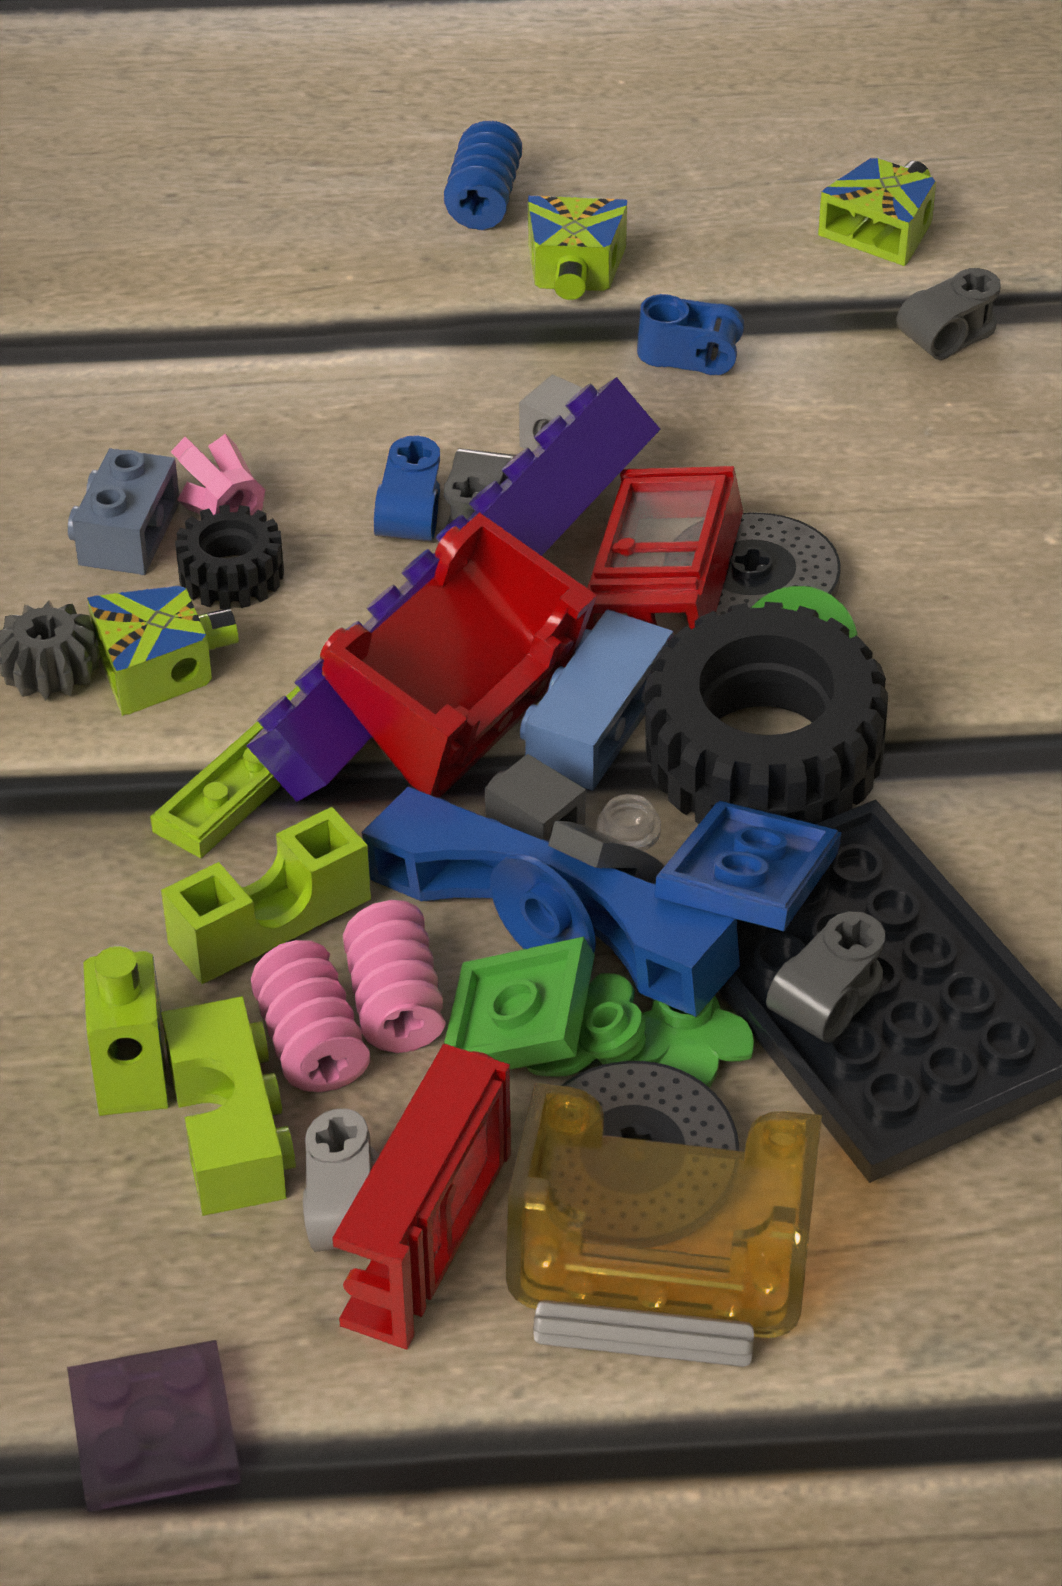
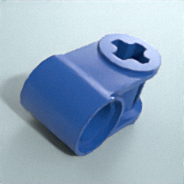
[637,294,744,375]
[374,435,440,541]

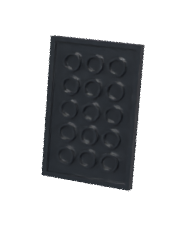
[719,799,1062,1183]

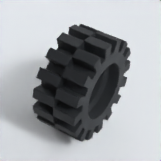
[175,505,284,609]

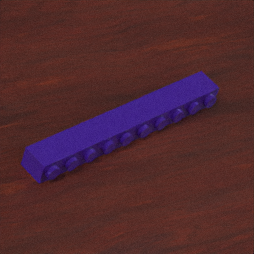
[246,377,661,802]

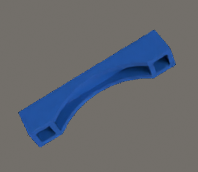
[361,787,740,1017]

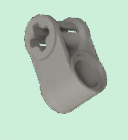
[303,1109,379,1252]

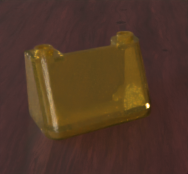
[506,1083,822,1338]

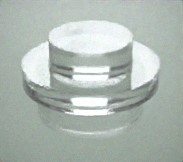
[597,794,661,851]

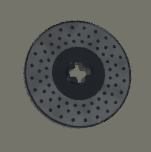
[664,512,841,615]
[527,1061,739,1250]

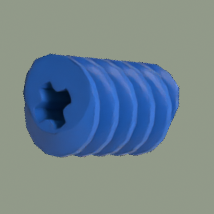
[444,121,522,230]

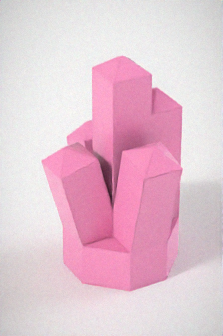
[171,434,265,516]

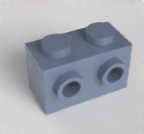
[68,448,180,575]

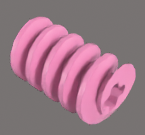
[343,900,446,1053]
[250,940,370,1093]

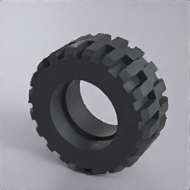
[645,602,888,824]

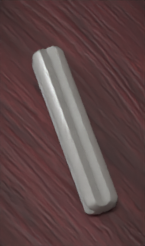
[533,1300,754,1367]

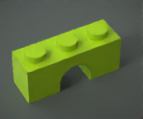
[161,807,371,984]
[161,996,296,1216]

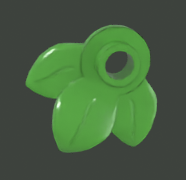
[526,973,646,1077]
[629,996,754,1087]

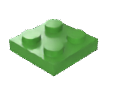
[444,937,595,1070]

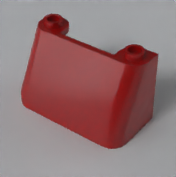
[320,512,597,798]

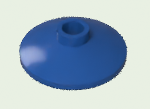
[490,854,596,953]

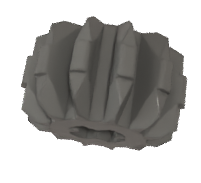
[0,600,100,701]

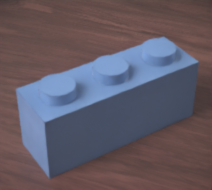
[520,609,673,791]

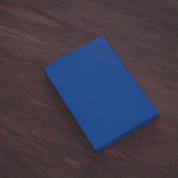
[654,801,841,931]

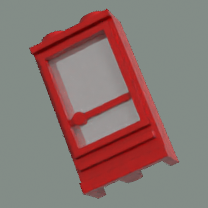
[585,466,743,630]
[332,1043,511,1350]

